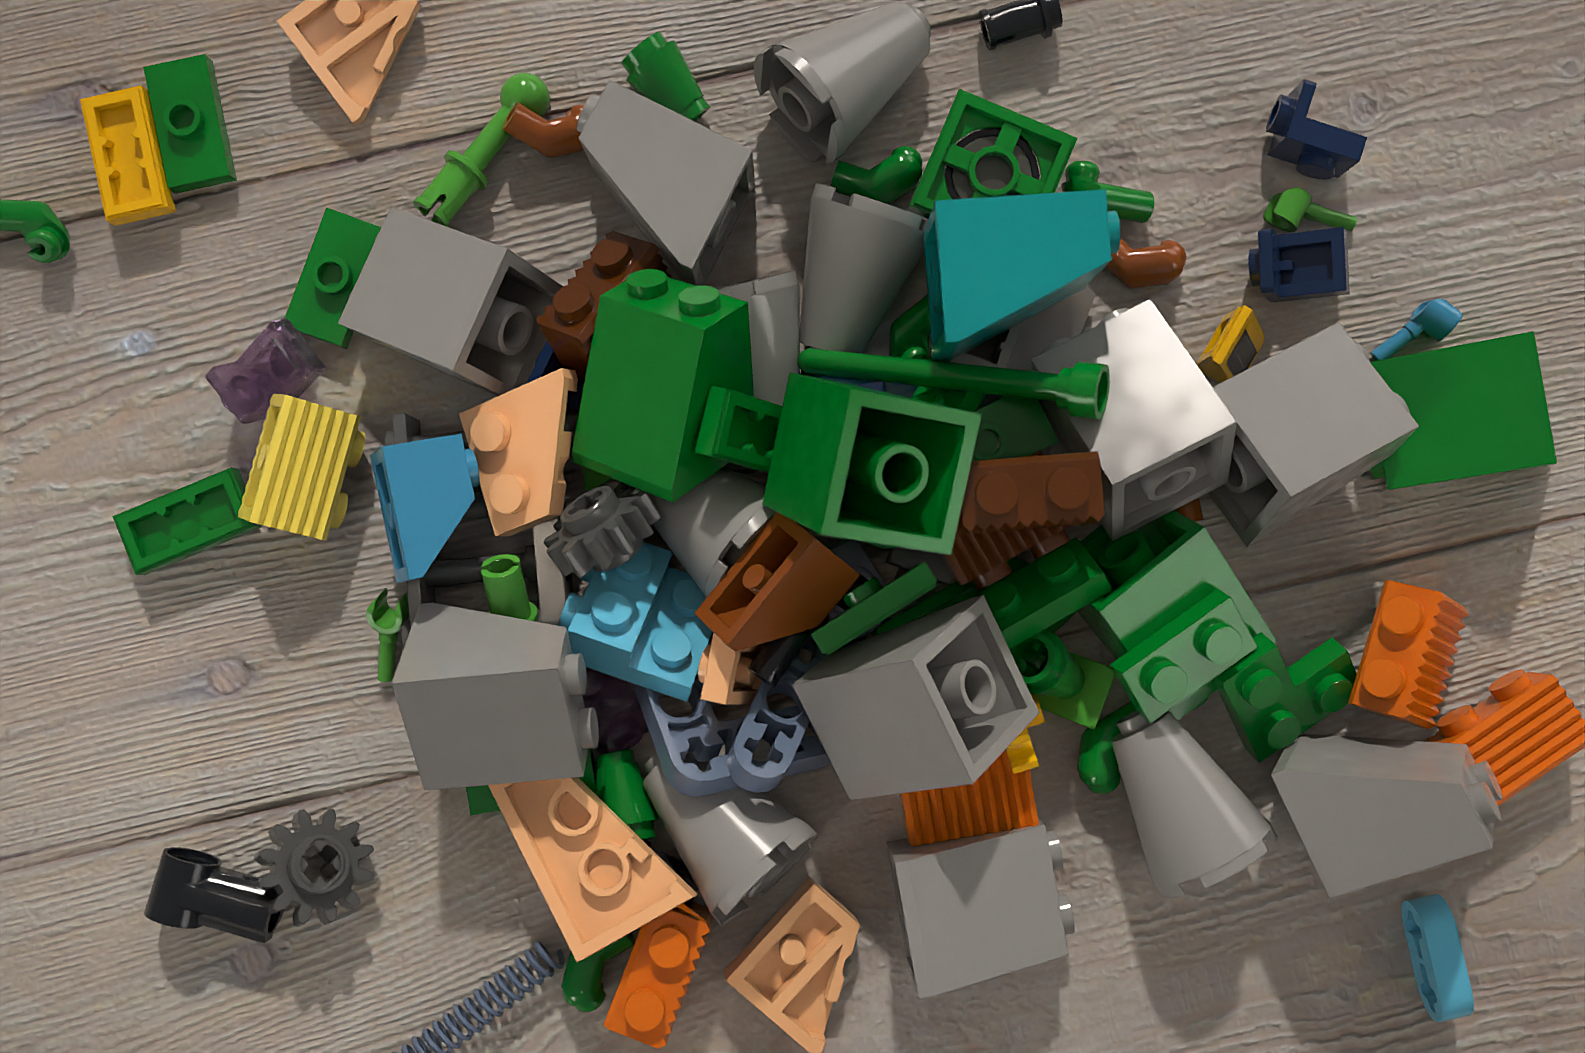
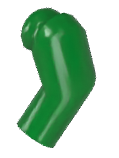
[830,146,923,204]
[1061,161,1154,223]
[0,199,70,263]
[1077,701,1136,795]
[561,933,635,1013]

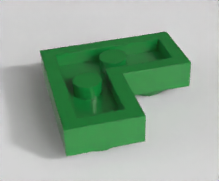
[1212,632,1357,763]

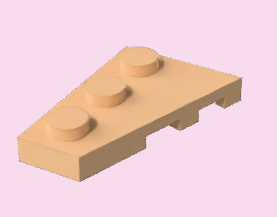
[488,777,698,962]

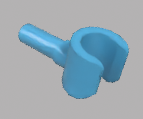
[1370,298,1462,361]

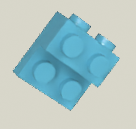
[558,542,714,702]

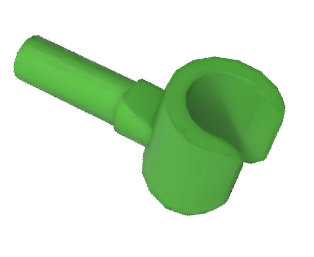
[1263,187,1357,232]
[366,588,410,682]

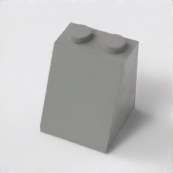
[577,79,755,286]
[338,207,564,396]
[1031,299,1237,541]
[1208,322,1419,547]
[792,595,1039,800]
[391,603,599,790]
[1271,734,1503,898]
[886,819,1075,999]

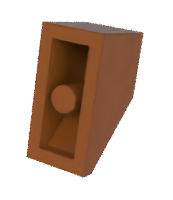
[694,512,860,652]

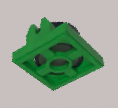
[908,89,1078,219]

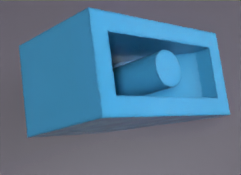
[370,434,479,583]

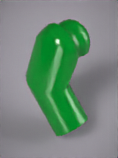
[889,295,932,361]

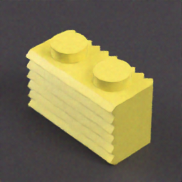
[238,393,365,541]

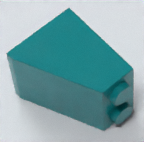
[923,189,1120,362]

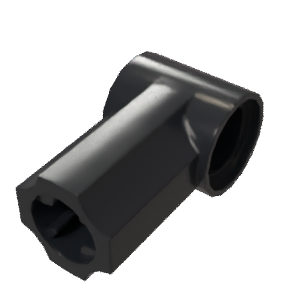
[144,847,285,943]

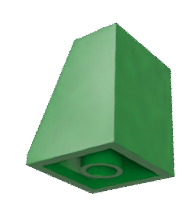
[572,269,754,503]
[1370,331,1557,490]
[762,372,982,555]
[1077,510,1277,721]

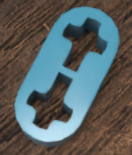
[1401,894,1474,1022]

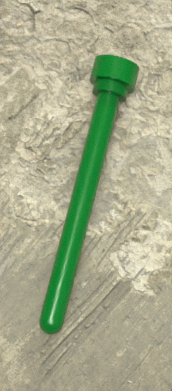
[798,348,1110,420]

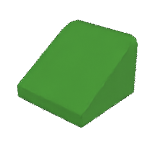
[1037,652,1116,729]

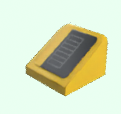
[1196,305,1265,383]

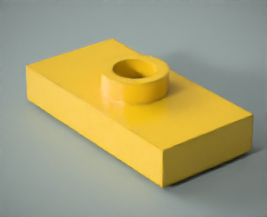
[80,85,176,226]

